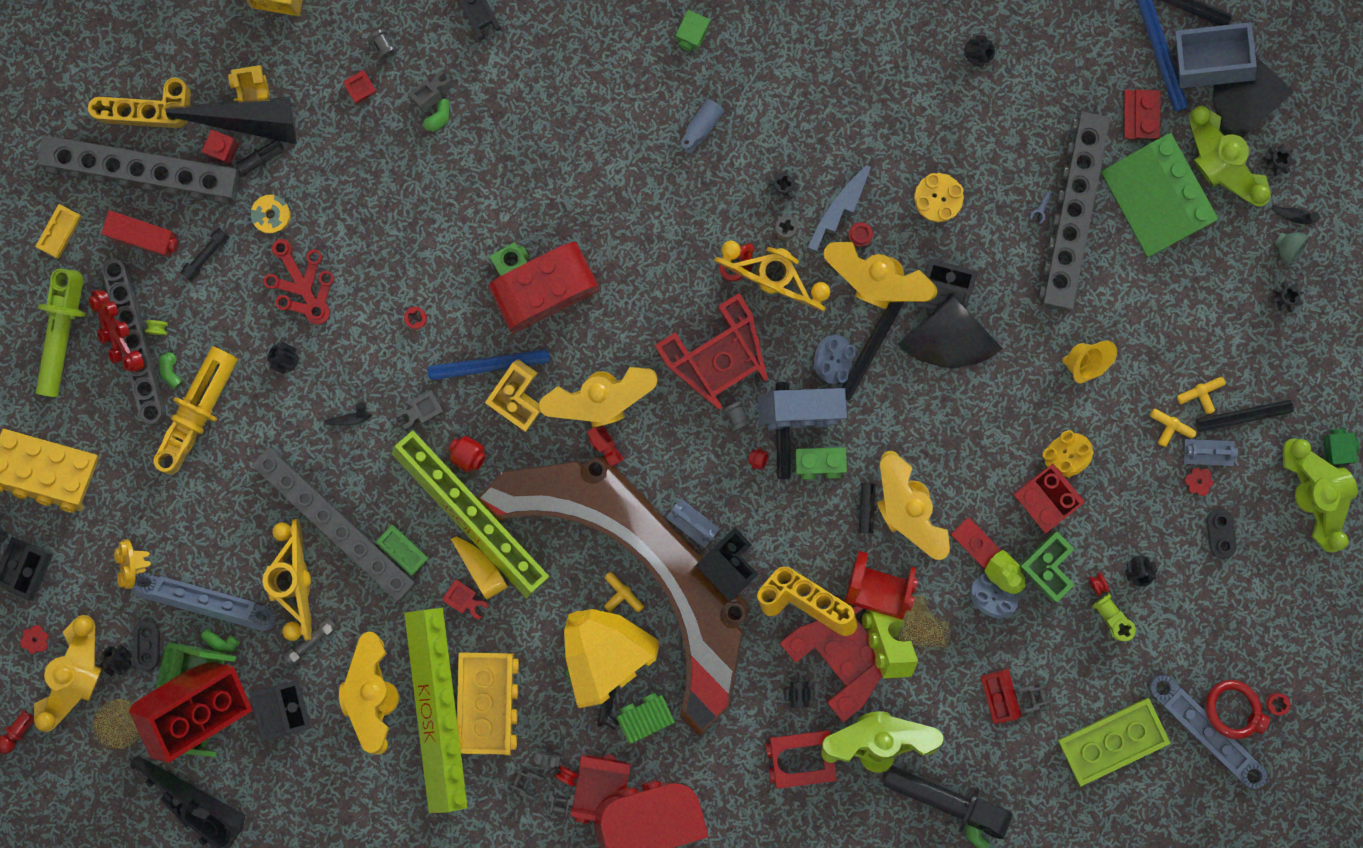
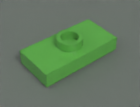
[375,524,429,576]

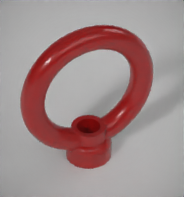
[1206,680,1270,739]

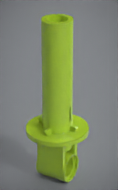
[35,269,86,397]

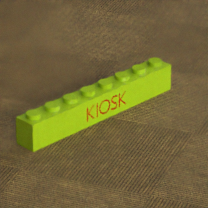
[392,431,549,599]
[404,608,468,813]

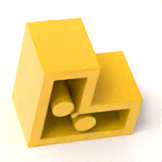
[485,359,541,432]

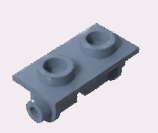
[1184,439,1238,466]
[666,499,720,548]

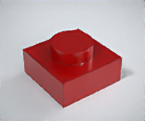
[343,70,377,104]

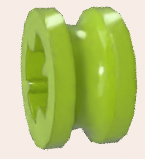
[144,320,168,336]

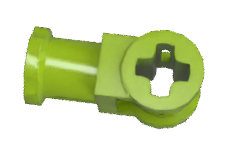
[1091,593,1136,641]

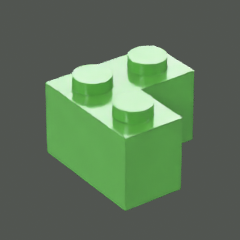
[1019,531,1075,603]

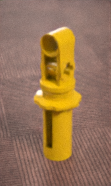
[154,346,239,475]

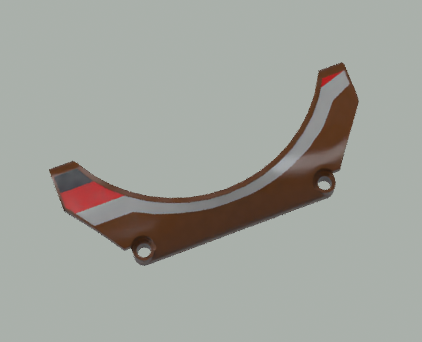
[477,455,750,736]

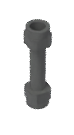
[282,616,338,666]

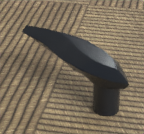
[1271,205,1320,224]
[325,402,372,426]
[597,687,619,730]

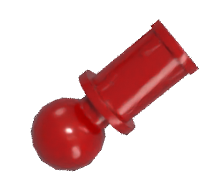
[0,710,34,754]

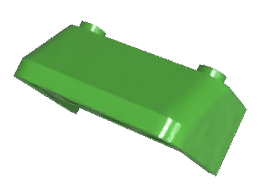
[156,643,236,757]

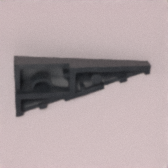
[165,96,297,144]

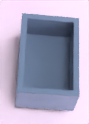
[1175,22,1257,88]
[757,388,847,430]

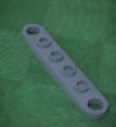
[131,572,276,631]
[1149,675,1267,789]

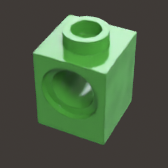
[675,9,710,52]
[490,242,530,276]

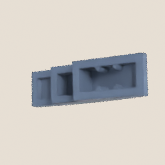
[807,165,871,254]

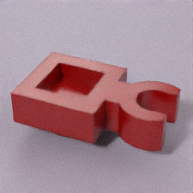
[587,425,624,467]
[442,579,489,619]

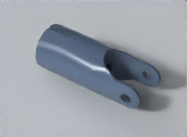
[681,98,725,153]

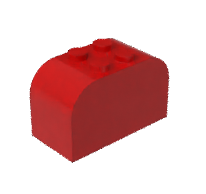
[488,242,600,335]
[129,662,253,763]
[594,780,709,848]

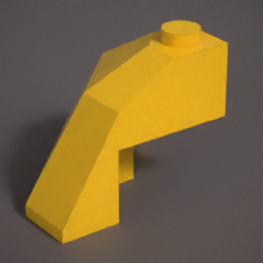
[564,609,660,708]

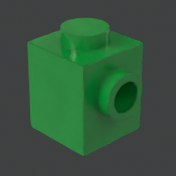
[1323,429,1360,465]

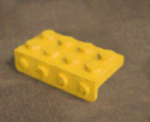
[0,429,99,513]
[457,652,519,755]

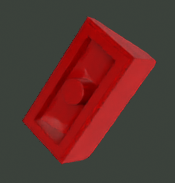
[980,669,1022,724]

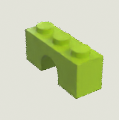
[862,609,918,679]

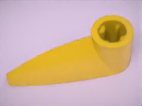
[451,536,508,600]

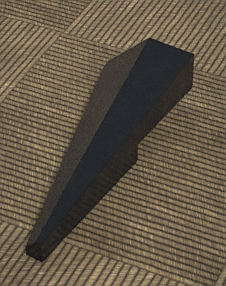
[130,756,246,848]

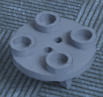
[812,335,856,384]
[970,573,1018,619]

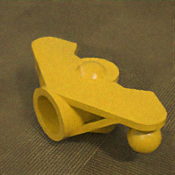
[714,240,831,312]
[824,242,937,309]
[539,367,657,427]
[877,451,950,560]
[262,519,312,641]
[34,615,102,732]
[339,632,399,755]

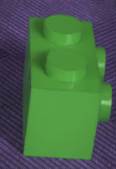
[794,447,847,480]

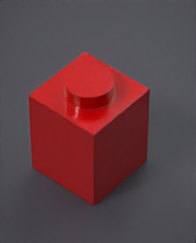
[202,129,239,166]

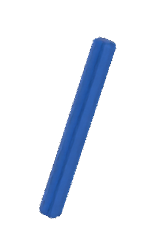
[1137,0,1188,112]
[428,349,550,380]

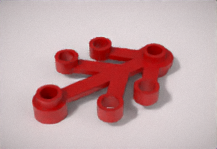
[263,239,335,325]
[89,290,144,372]

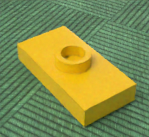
[35,204,83,259]

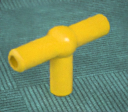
[1177,377,1226,414]
[1150,409,1197,447]
[604,572,644,613]

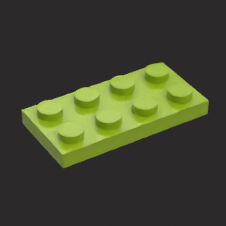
[1057,698,1171,787]

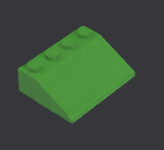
[1101,133,1218,258]

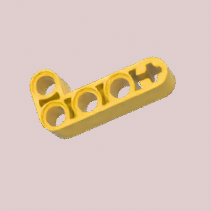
[88,77,191,128]
[757,567,857,636]

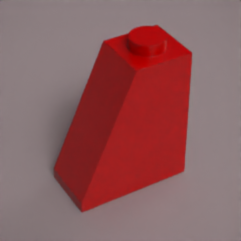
[101,210,179,258]

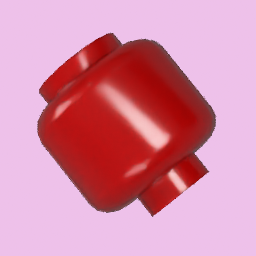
[448,436,487,473]

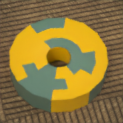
[251,195,291,234]

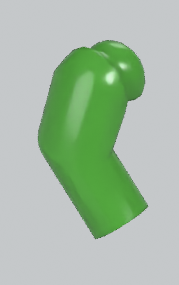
[423,99,449,132]
[158,352,183,390]
[201,629,240,653]
[966,825,991,848]

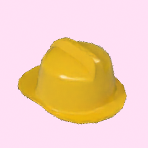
[1062,340,1117,384]

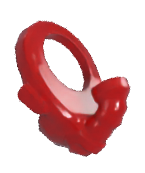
[719,243,754,282]

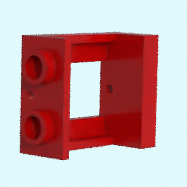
[765,729,837,789]

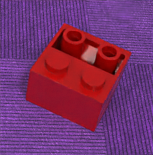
[1012,463,1085,534]

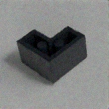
[695,527,758,602]

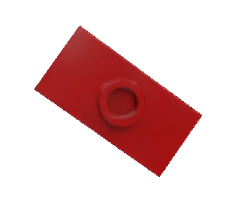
[950,517,1001,570]

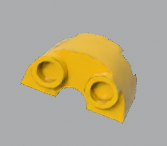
[228,65,270,101]

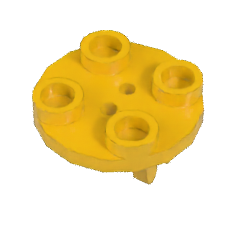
[914,173,964,223]
[1043,430,1093,479]
[114,539,151,589]

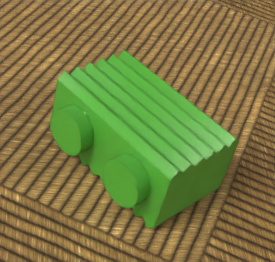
[617,692,675,744]

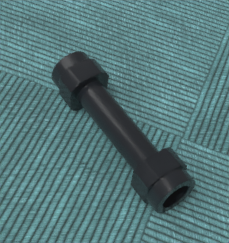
[180,227,230,282]

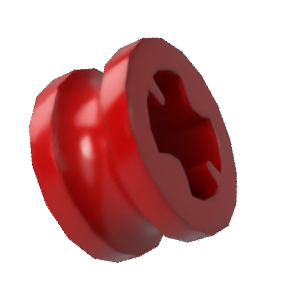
[404,307,427,330]
[1088,572,1110,597]
[1265,693,1291,716]
[554,765,580,786]

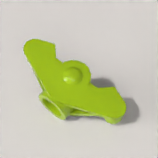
[1189,106,1271,207]
[1283,438,1358,553]
[821,711,943,773]

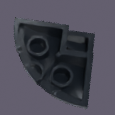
[1213,58,1293,138]
[898,295,1003,368]

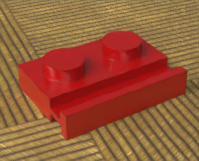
[1123,89,1161,140]

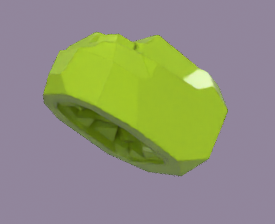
[985,550,1026,594]

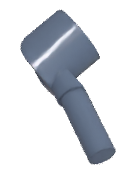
[1029,192,1052,224]

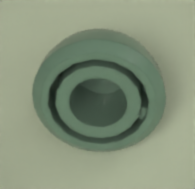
[1275,232,1309,265]

